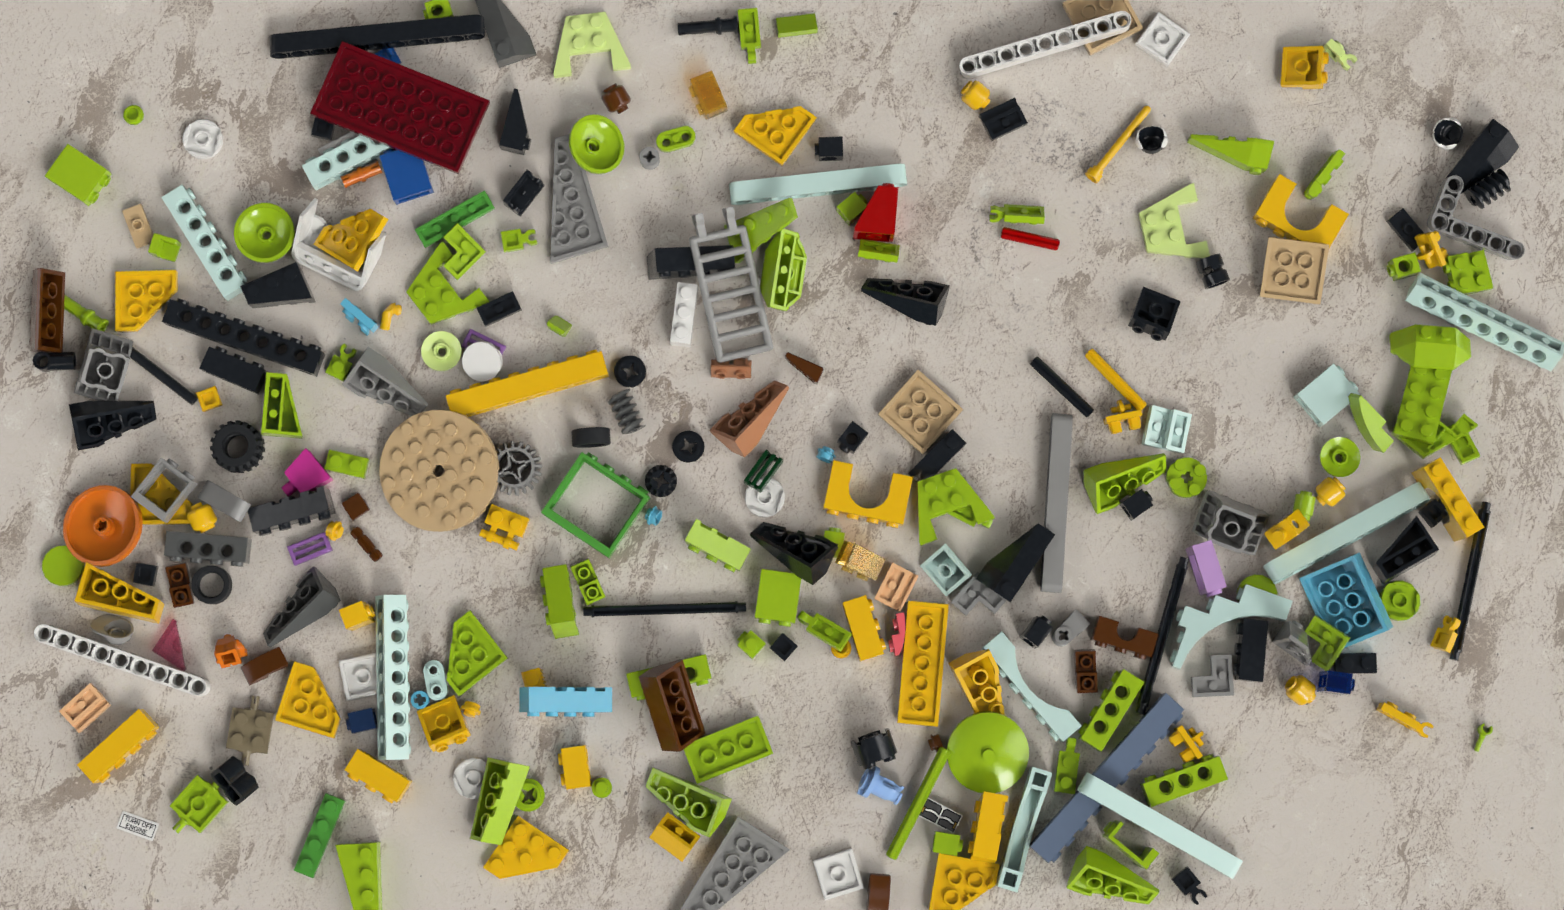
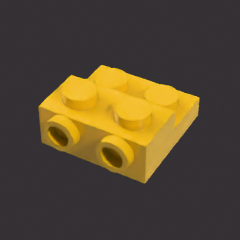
[1281,46,1329,89]
[417,695,471,753]

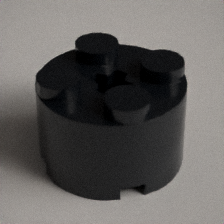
[851,728,897,769]

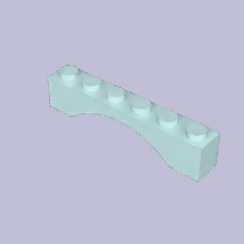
[982,632,1081,742]
[996,767,1052,892]

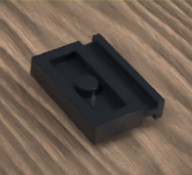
[979,98,1028,142]

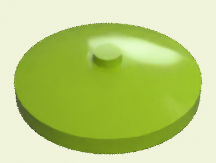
[947,711,1029,793]

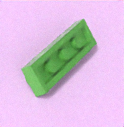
[415,190,495,248]
[294,793,346,878]

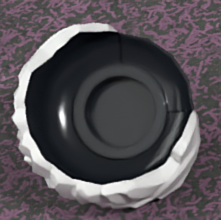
[1432,117,1463,150]
[1135,125,1168,154]

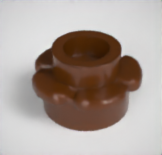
[928,734,944,753]

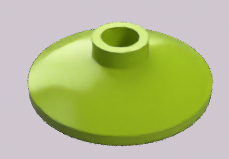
[1320,437,1361,477]

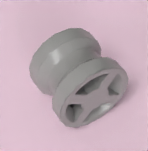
[639,147,660,170]

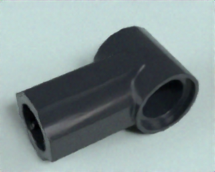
[32,351,76,372]

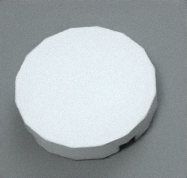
[182,119,223,159]
[462,341,503,382]
[745,477,785,518]
[453,758,487,799]

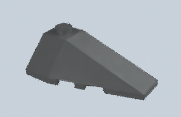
[475,0,537,68]

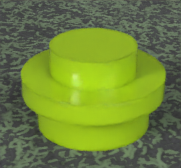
[123,105,144,125]
[591,777,612,798]

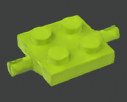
[170,775,229,834]

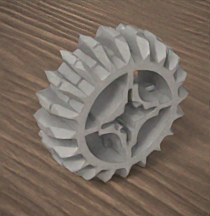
[496,441,543,496]

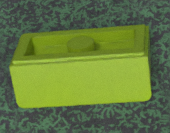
[776,13,818,38]

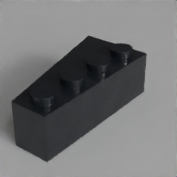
[647,245,735,280]
[248,486,336,536]

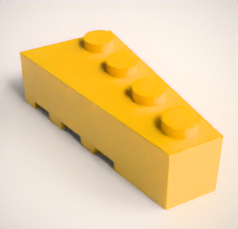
[74,562,165,624]

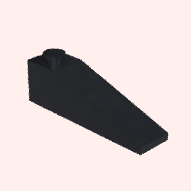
[1440,119,1519,194]
[861,278,950,326]
[69,401,157,451]
[750,522,838,585]
[976,523,1055,602]

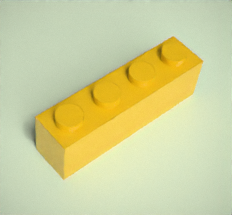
[77,709,159,783]

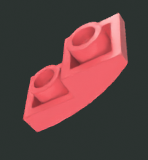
[888,612,905,656]

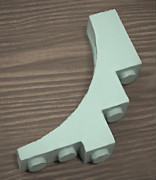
[1170,584,1293,670]

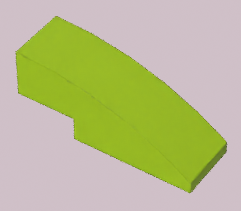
[1348,393,1394,453]

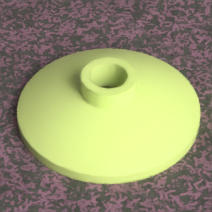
[421,331,462,371]

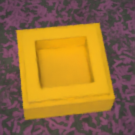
[196,386,223,412]

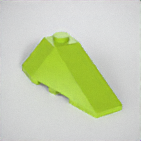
[1187,134,1274,175]
[645,768,732,837]

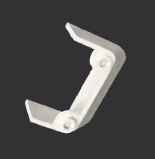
[291,198,386,291]

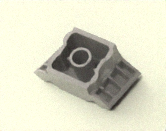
[74,328,133,401]
[1191,490,1270,555]

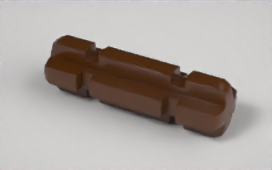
[350,526,383,562]

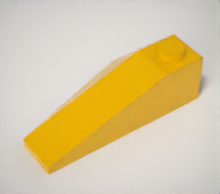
[948,649,1005,715]

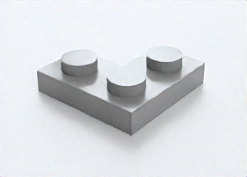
[950,572,1007,616]
[1191,654,1234,697]

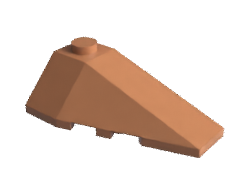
[709,380,789,457]

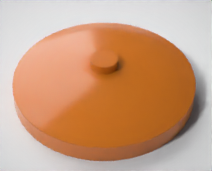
[63,485,143,567]

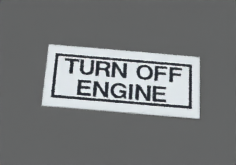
[116,811,159,841]

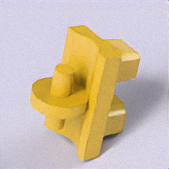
[1414,231,1448,269]
[1103,400,1142,435]
[1168,725,1204,763]

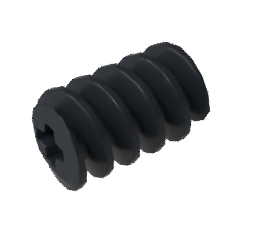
[1465,169,1511,209]

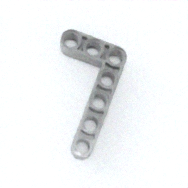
[1427,175,1525,260]

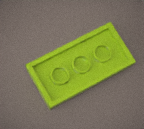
[1393,366,1452,445]
[684,716,773,784]

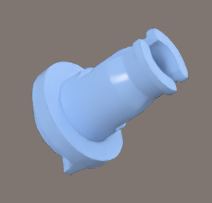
[857,766,904,805]

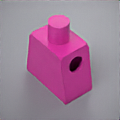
[281,448,333,496]

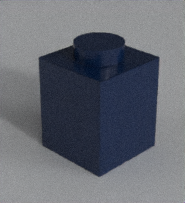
[346,708,377,734]

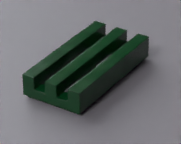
[744,450,783,493]

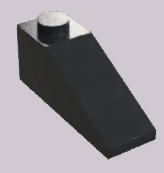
[499,88,531,155]
[908,429,967,483]

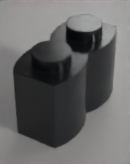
[1020,615,1053,649]
[210,756,259,806]

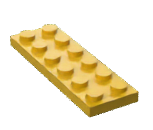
[897,601,949,727]

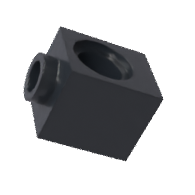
[814,136,843,161]
[837,421,868,454]
[1119,489,1153,521]

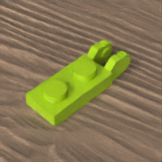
[1303,150,1345,200]

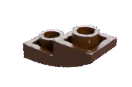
[165,562,194,608]
[241,647,288,686]
[1074,649,1098,693]
[866,873,891,910]

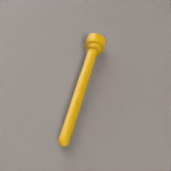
[1085,105,1151,183]

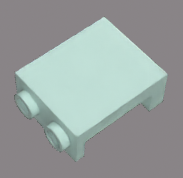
[1294,364,1360,427]

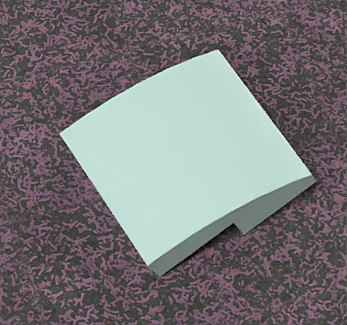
[1141,405,1192,453]

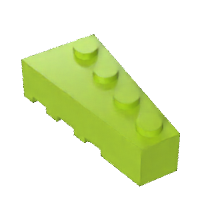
[470,757,530,845]
[335,842,382,910]

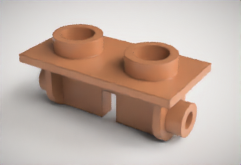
[711,357,752,379]

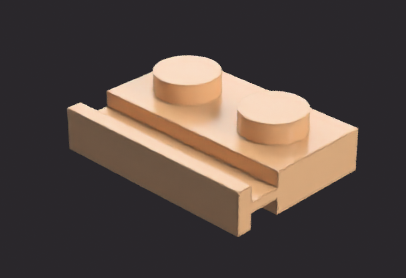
[874,562,918,612]
[59,683,111,733]

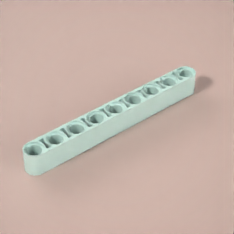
[729,164,907,205]
[1263,482,1430,584]
[1077,772,1243,879]

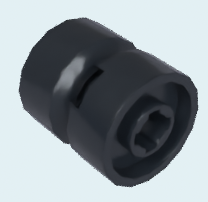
[1196,253,1230,289]

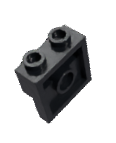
[1128,286,1181,341]

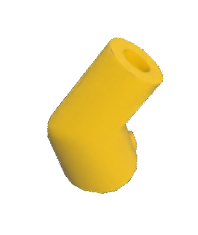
[380,303,402,330]

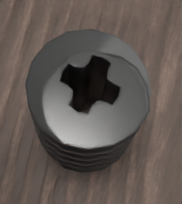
[608,389,646,434]

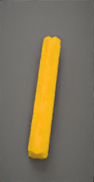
[1085,349,1147,410]

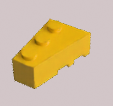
[967,791,1008,864]

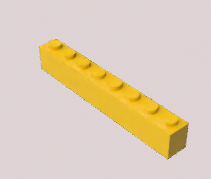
[445,350,609,417]

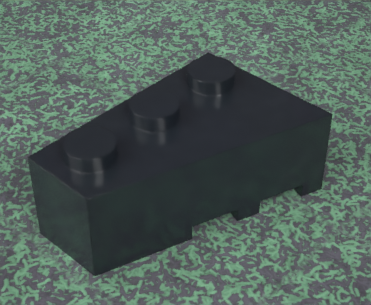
[240,262,316,309]
[1372,515,1439,585]

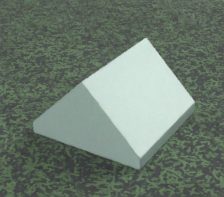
[920,543,972,596]

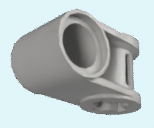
[1052,609,1090,647]

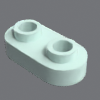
[423,660,448,701]

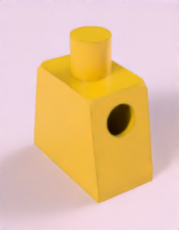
[1264,509,1310,550]

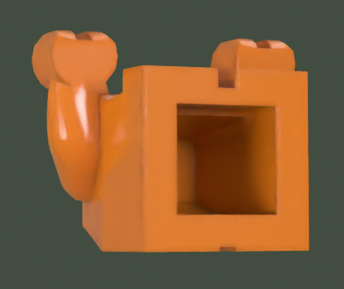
[214,634,248,668]

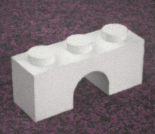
[670,282,698,348]

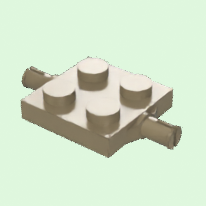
[226,695,274,766]

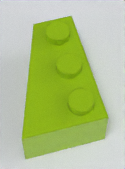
[261,372,303,439]
[685,519,751,573]
[540,564,579,639]

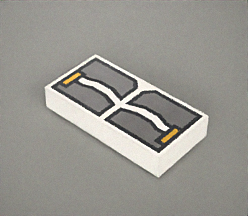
[919,798,963,834]

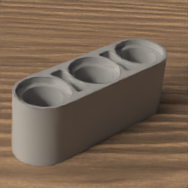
[198,480,251,522]

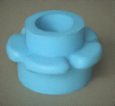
[816,446,836,463]
[645,506,662,526]

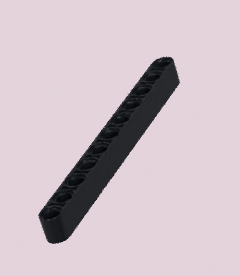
[269,14,485,59]

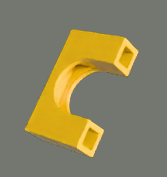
[1252,174,1349,248]
[1411,457,1484,542]
[823,460,913,528]

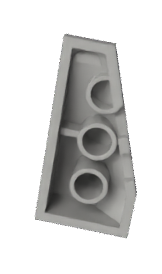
[342,347,428,416]
[1272,620,1312,665]

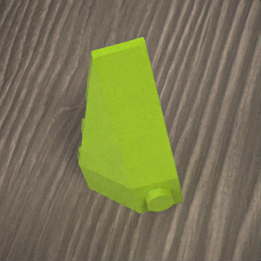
[1083,453,1166,514]
[1066,846,1159,904]

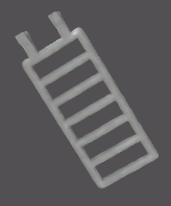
[689,206,773,363]

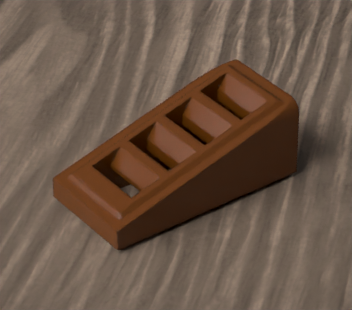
[785,352,824,385]

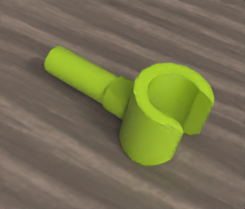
[1474,723,1493,752]

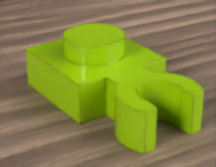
[501,229,538,253]
[325,344,357,382]

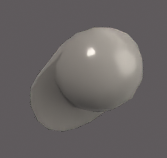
[90,614,134,645]

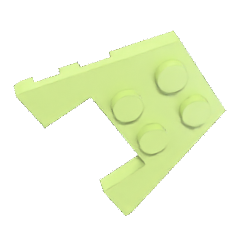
[554,12,631,78]
[1138,183,1210,259]

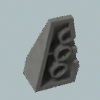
[263,566,341,647]

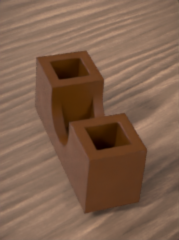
[1090,616,1158,660]

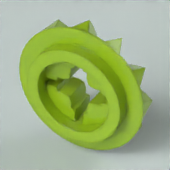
[516,779,545,812]

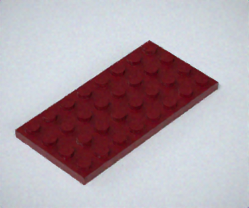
[310,41,490,174]

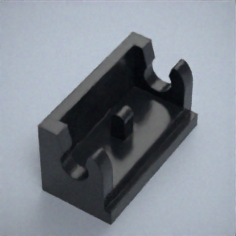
[503,170,545,217]

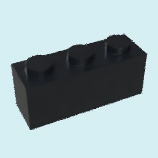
[199,346,267,395]
[1233,618,1268,683]

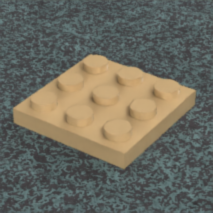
[1062,0,1143,56]
[1260,236,1329,304]
[878,370,963,455]

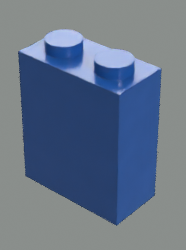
[379,149,434,205]

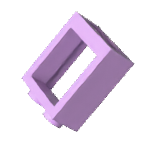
[1185,540,1227,597]

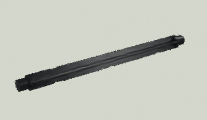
[1449,502,1491,661]
[1136,557,1189,715]
[583,601,746,618]

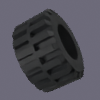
[210,420,265,473]

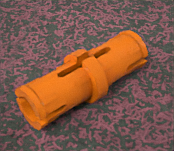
[340,161,383,188]

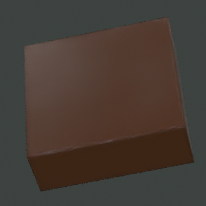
[342,492,370,521]

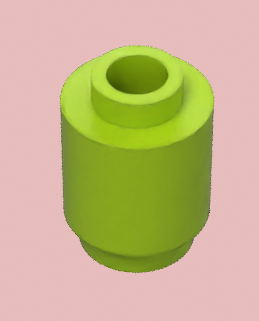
[1293,491,1316,522]

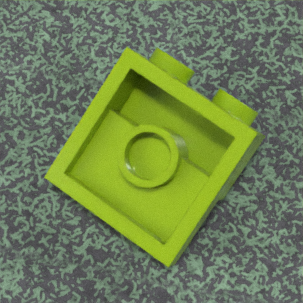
[1442,250,1493,295]

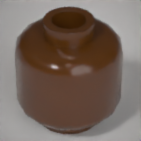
[601,83,631,114]

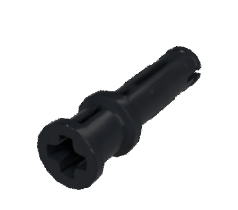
[678,16,738,36]

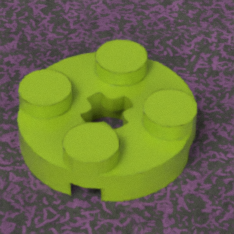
[1166,457,1207,498]

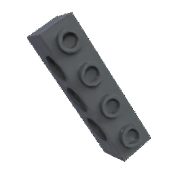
[164,531,252,567]

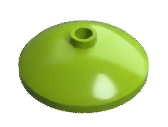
[569,114,624,174]
[234,203,295,263]

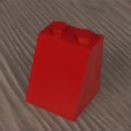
[853,183,899,243]

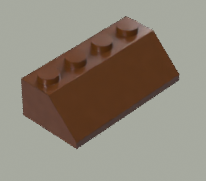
[29,268,65,353]
[639,659,705,752]

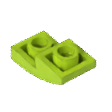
[570,558,606,605]

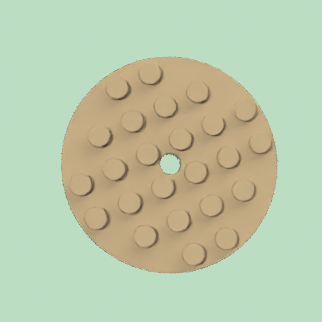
[379,410,499,532]

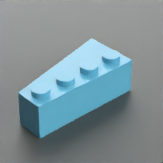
[519,687,612,717]

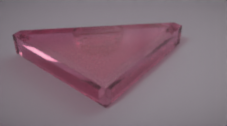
[152,619,186,671]

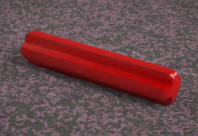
[1001,227,1060,250]

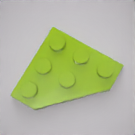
[446,610,508,697]

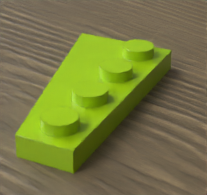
[724,198,798,263]

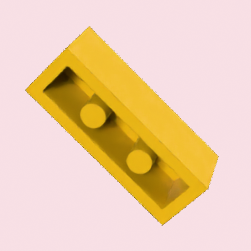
[842,595,886,662]
[344,749,412,803]

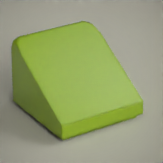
[547,315,572,337]

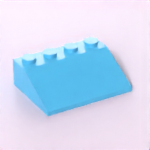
[1299,552,1393,648]

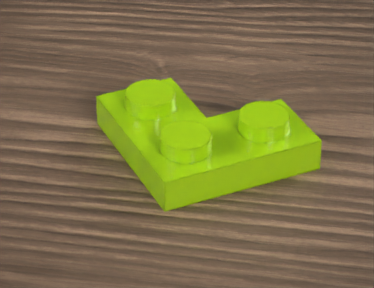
[443,223,486,280]
[1305,615,1351,672]

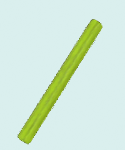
[886,747,950,860]

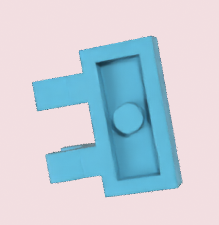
[340,298,378,336]

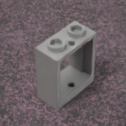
[131,458,197,523]

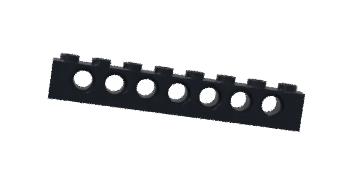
[162,298,325,377]

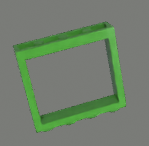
[541,452,650,559]

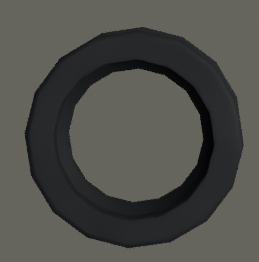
[571,427,611,448]
[191,565,232,604]

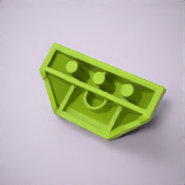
[760,229,807,311]
[1389,324,1471,370]

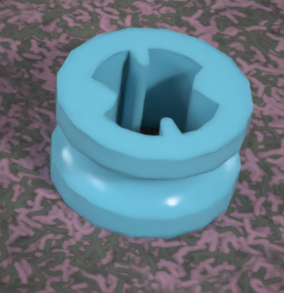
[411,691,430,709]

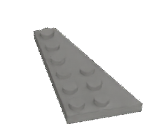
[550,134,608,264]
[680,817,790,910]

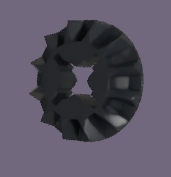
[614,356,646,388]
[672,431,705,463]
[645,465,677,497]

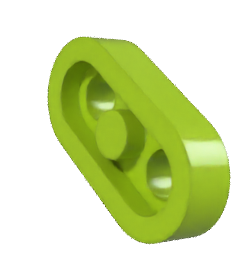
[656,126,696,153]

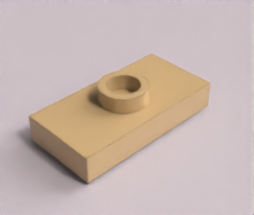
[122,204,154,249]

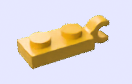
[1376,701,1434,738]

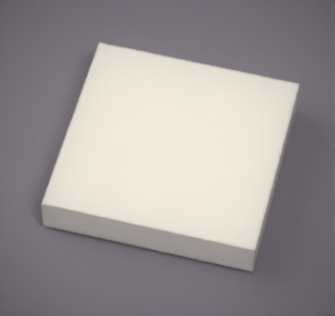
[1135,12,1190,67]
[339,653,377,701]
[813,848,864,900]

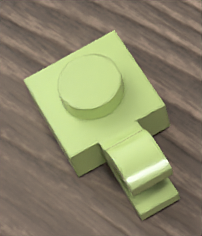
[1324,38,1358,71]

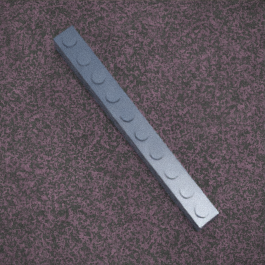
[1029,693,1184,863]

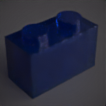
[1317,670,1355,695]

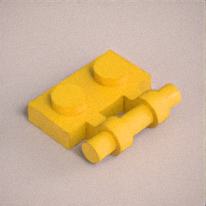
[479,504,530,551]

